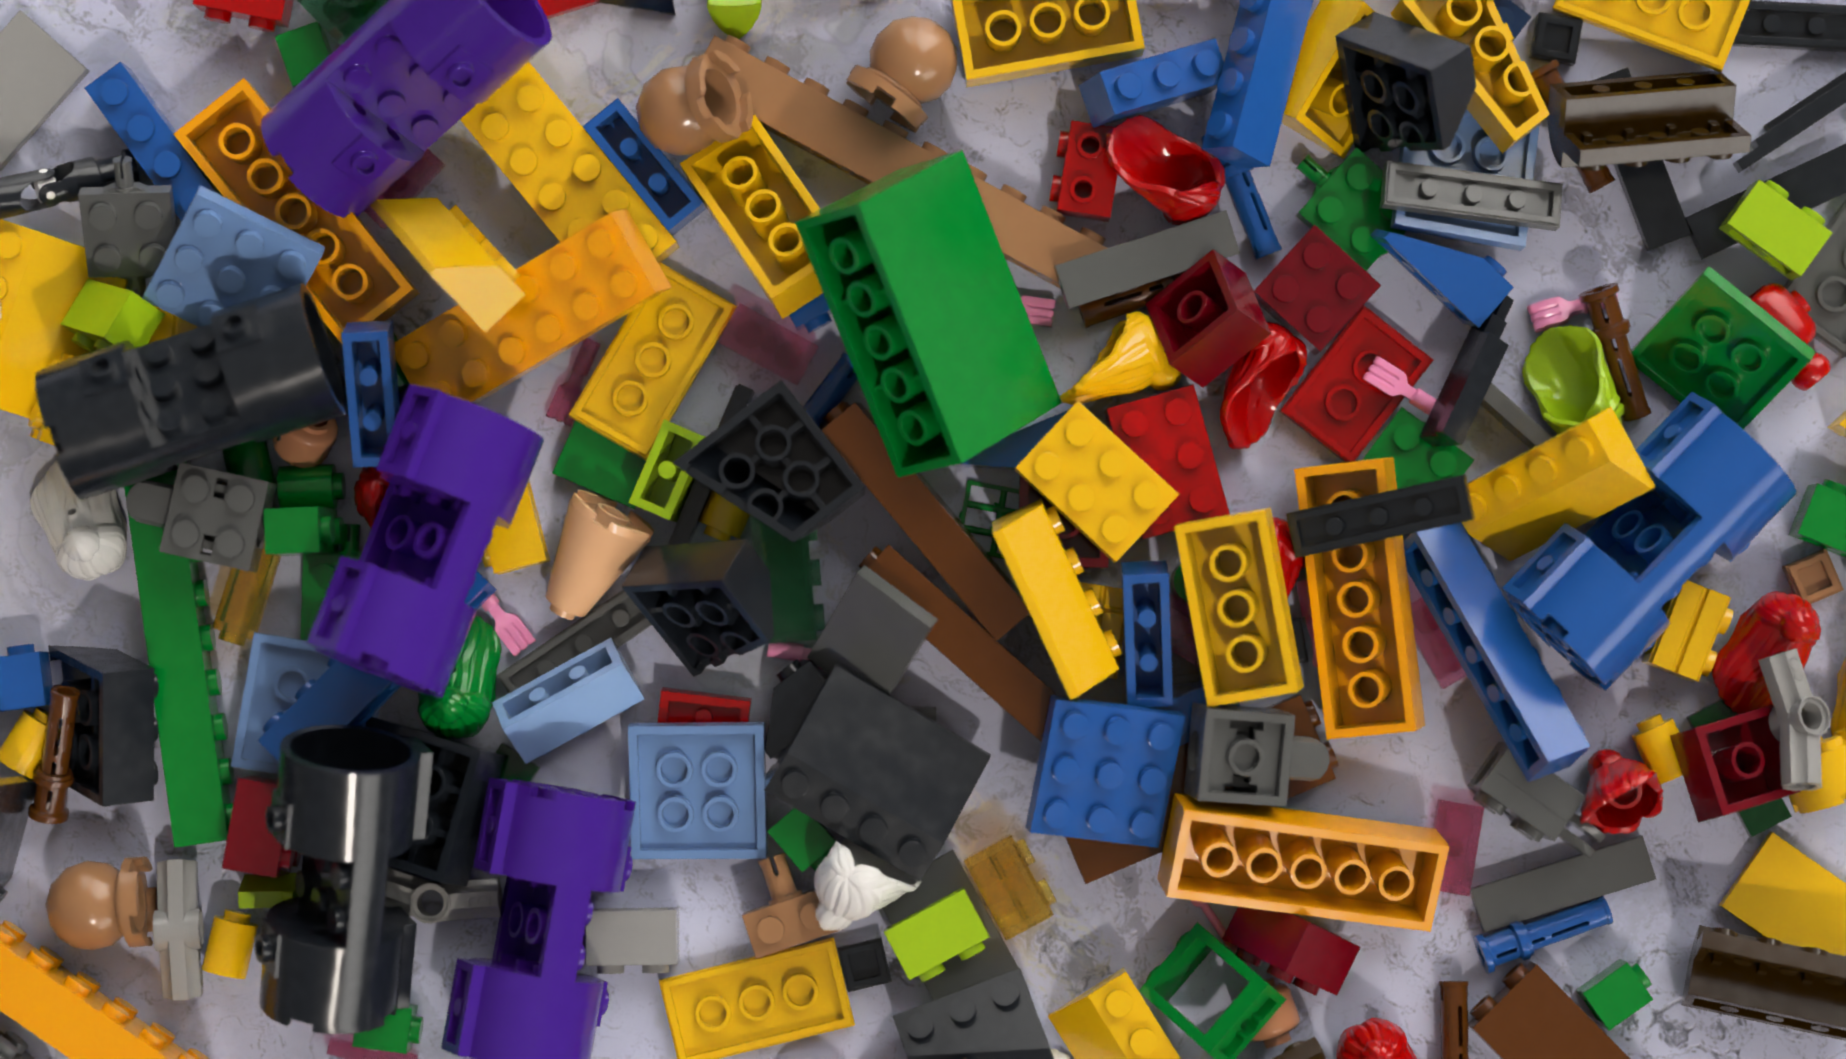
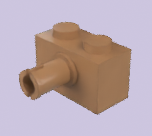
[742,852,843,959]

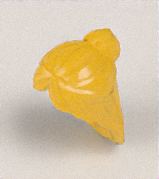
[1060,311,1182,405]

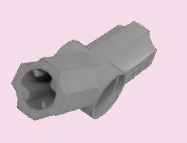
[1758,648,1831,791]
[153,859,204,1001]
[384,866,502,924]

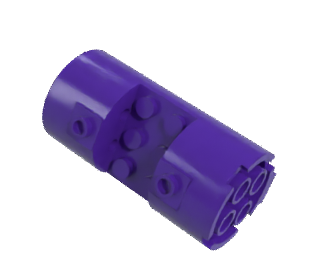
[261,0,552,218]
[306,384,544,698]
[441,777,636,1059]

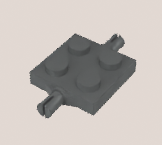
[78,156,177,298]

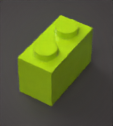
[1719,179,1833,281]
[61,278,165,352]
[628,419,705,523]
[884,886,990,982]

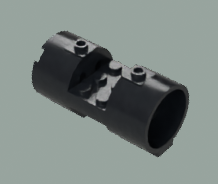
[35,283,348,500]
[255,725,433,1034]

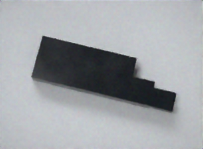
[1733,72,1846,173]
[1419,296,1514,447]

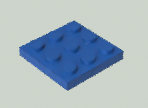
[1025,695,1185,848]

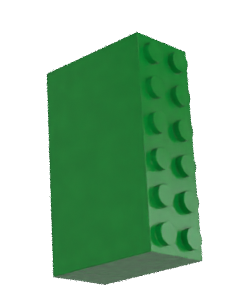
[795,150,1062,478]

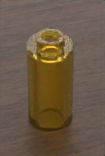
[212,548,281,646]

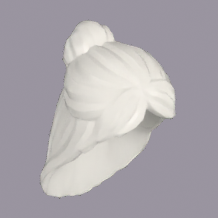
[30,460,127,581]
[814,838,921,931]

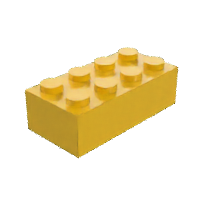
[950,0,1145,88]
[680,115,823,320]
[1174,507,1304,707]

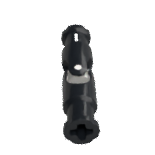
[0,148,140,220]

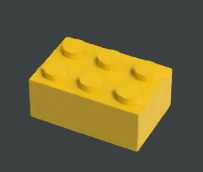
[1014,401,1179,563]

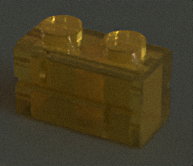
[963,833,1057,940]

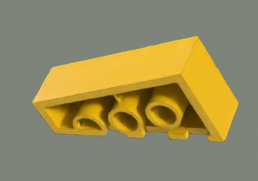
[1390,0,1550,154]

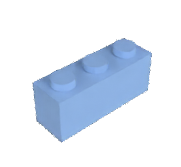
[492,638,645,764]

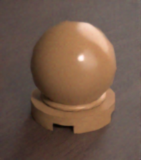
[846,16,957,133]
[636,50,753,156]
[45,857,158,950]

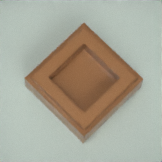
[1782,549,1844,604]

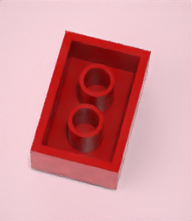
[1104,384,1230,541]

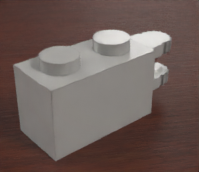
[584,907,680,974]

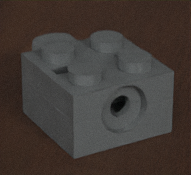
[126,463,277,573]
[1184,703,1330,807]
[1467,742,1606,858]

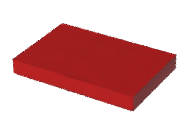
[1279,305,1433,462]

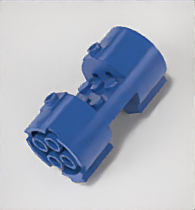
[1502,392,1797,691]

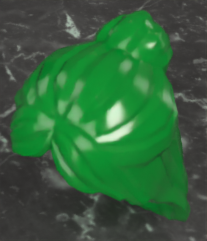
[417,615,502,739]

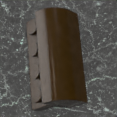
[1548,70,1752,171]
[1681,925,1846,1041]

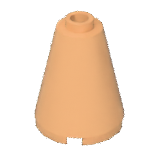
[545,490,654,620]

